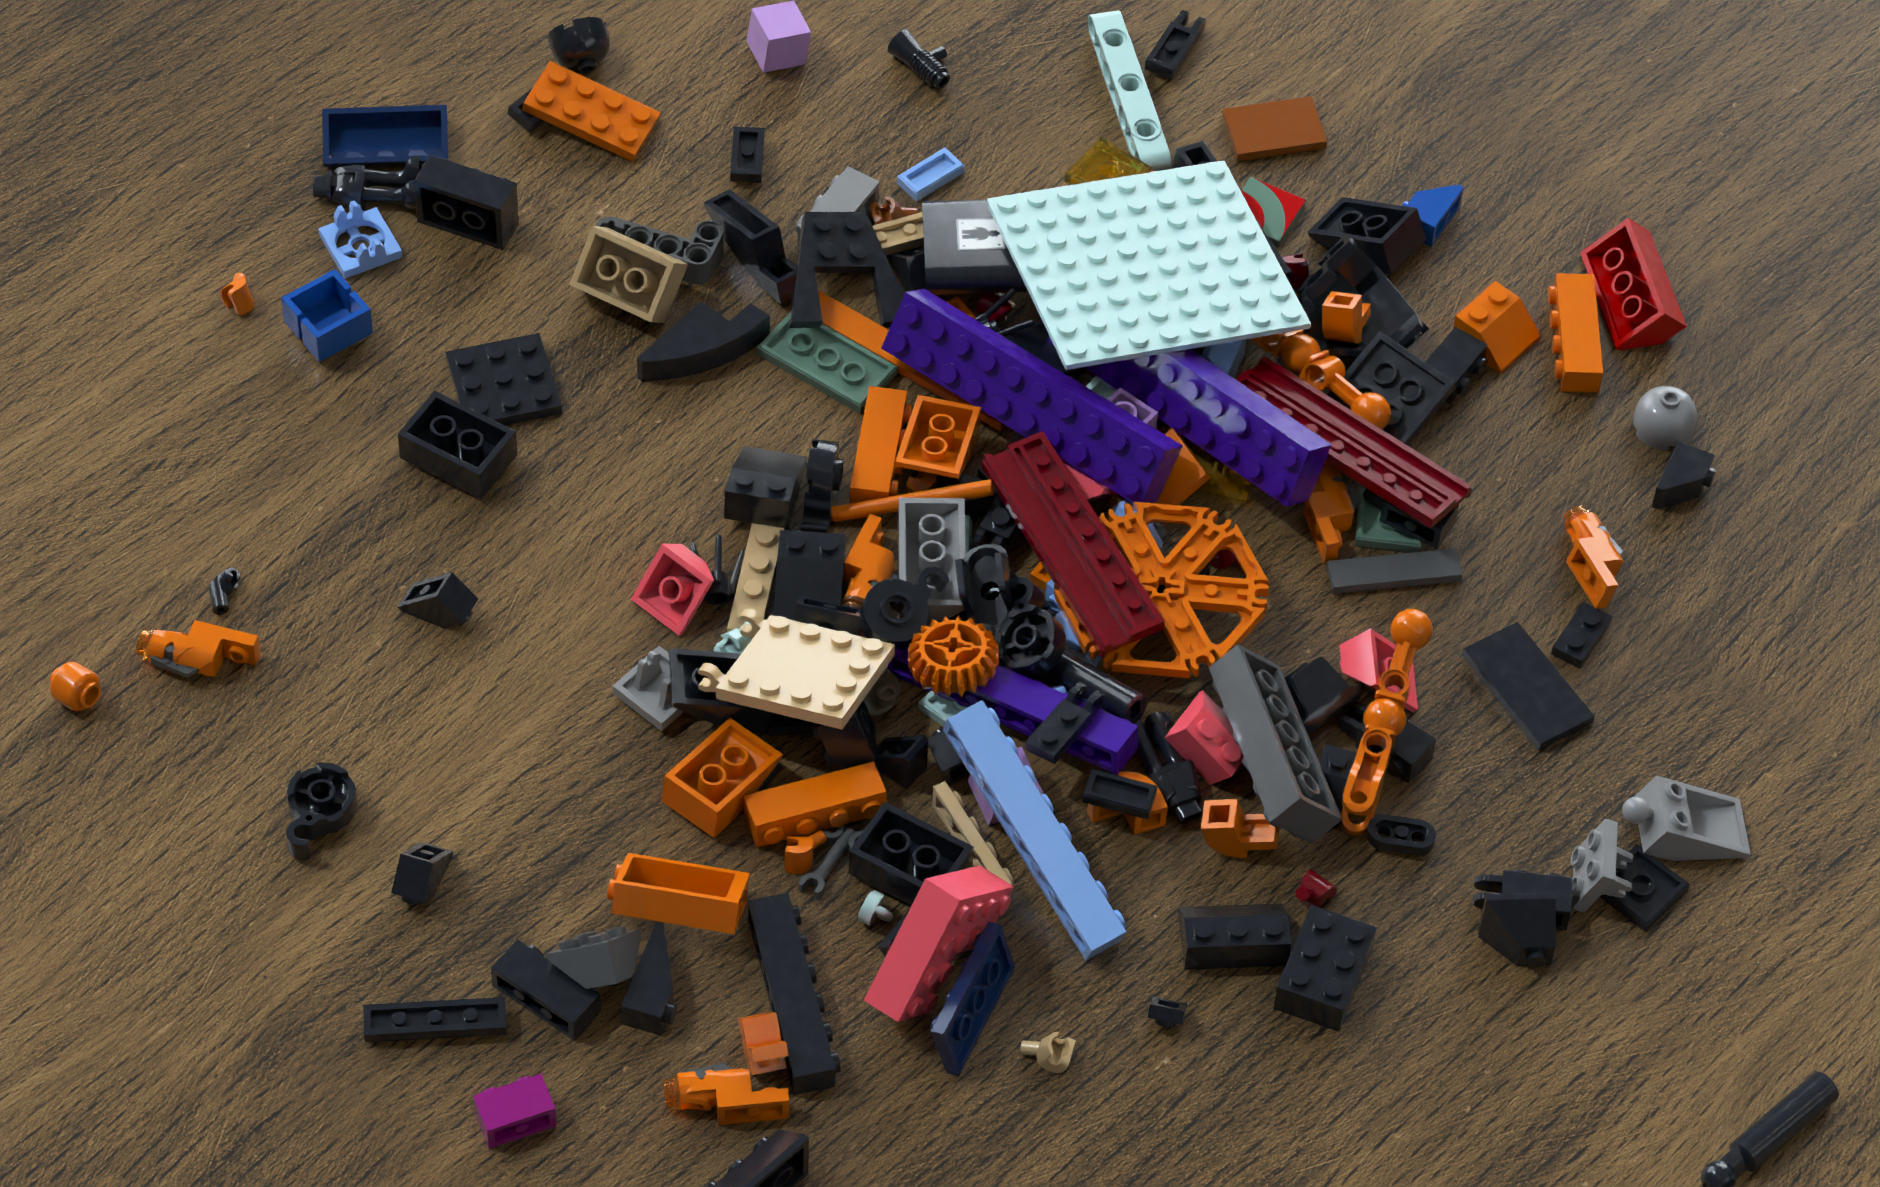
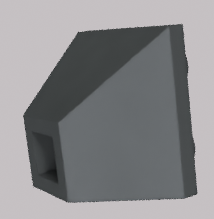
[546,926,641,989]

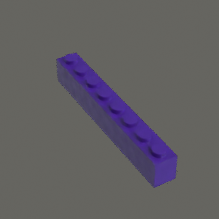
[888,646,1138,775]

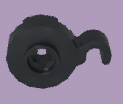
[800,439,844,533]
[859,567,949,650]
[995,577,1066,677]
[286,762,358,861]

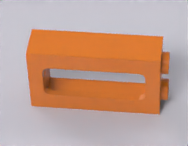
[607,853,750,934]

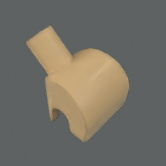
[1020,1032,1076,1073]

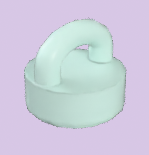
[858,890,893,926]

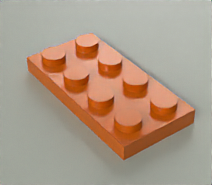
[522,61,661,162]

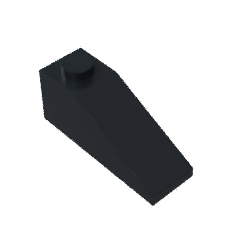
[621,921,677,1036]

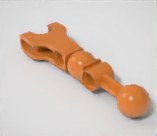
[1250,330,1391,429]
[1341,609,1433,836]

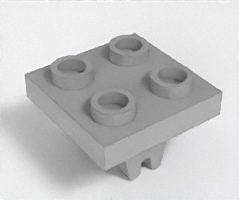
[612,646,684,731]
[1571,819,1633,913]

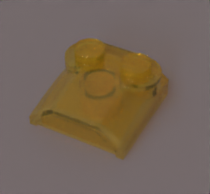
[1064,137,1152,185]

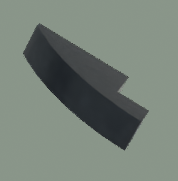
[704,189,797,304]
[637,302,770,382]

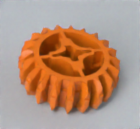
[908,615,999,697]

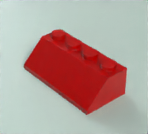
[1580,218,1687,350]

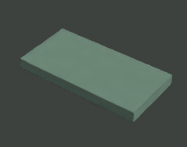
[757,312,898,414]

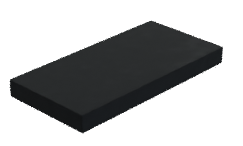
[1462,622,1595,750]

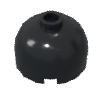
[547,17,610,73]

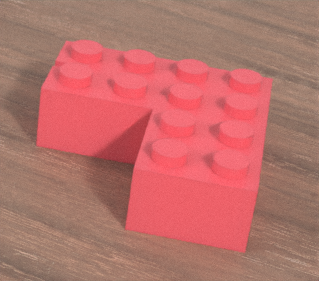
[864,866,1014,1022]

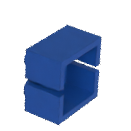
[281,269,373,362]

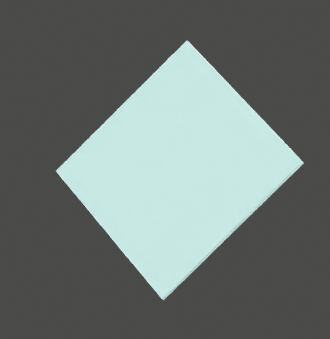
[986,161,1311,370]

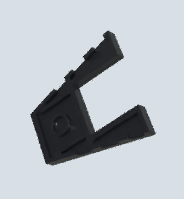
[789,212,904,328]

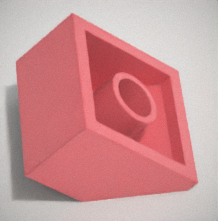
[1164,691,1244,785]

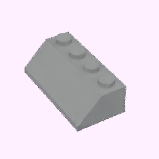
[898,498,966,627]

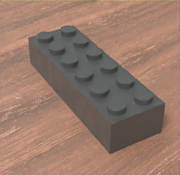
[1209,644,1342,843]

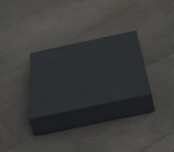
[1600,844,1690,932]

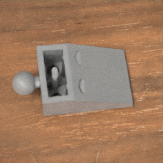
[1622,775,1751,861]

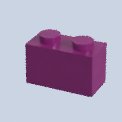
[473,1074,557,1149]

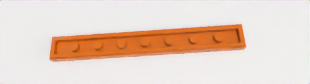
[818,290,1006,431]

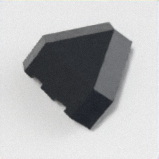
[1297,234,1429,356]

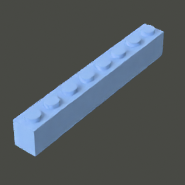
[943,700,1127,961]

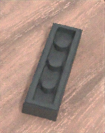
[1326,548,1463,594]

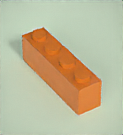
[1547,273,1603,393]
[850,386,913,503]
[743,761,887,848]

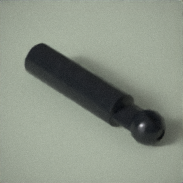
[1041,650,1147,724]
[1701,1071,1839,1187]

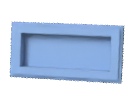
[897,147,965,202]

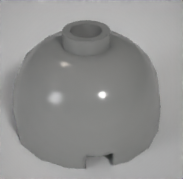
[1632,386,1698,450]

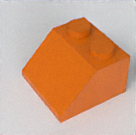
[1453,281,1541,374]

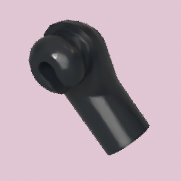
[208,567,241,615]

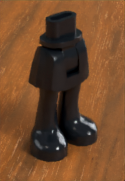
[313,156,422,210]
[1134,712,1203,824]

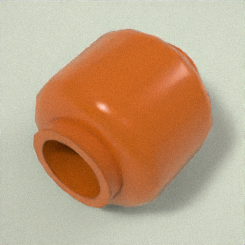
[50,662,101,711]

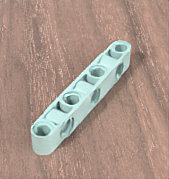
[1088,10,1172,174]

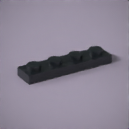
[363,997,507,1042]

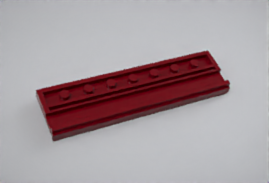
[1236,356,1472,529]
[981,431,1165,658]

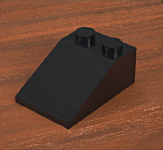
[1308,197,1426,274]
[724,446,807,529]
[773,530,846,630]
[668,648,772,734]

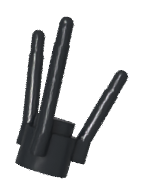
[975,288,1045,337]
[689,534,745,605]

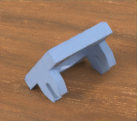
[318,201,403,279]

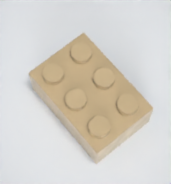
[569,226,688,323]

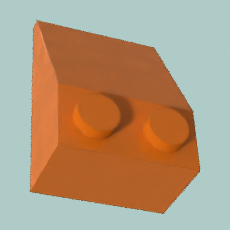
[895,395,981,479]
[661,718,782,838]

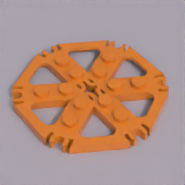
[1054,501,1269,678]

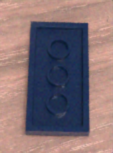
[931,921,1015,1076]

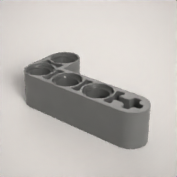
[596,216,724,285]

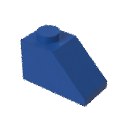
[1401,185,1464,247]

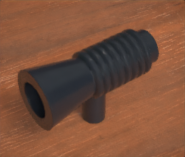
[887,29,950,89]

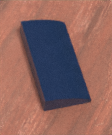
[322,105,449,167]

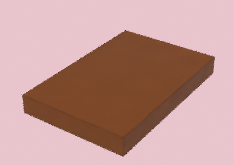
[1222,96,1327,161]

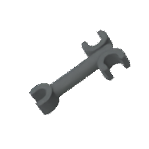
[799,825,863,901]

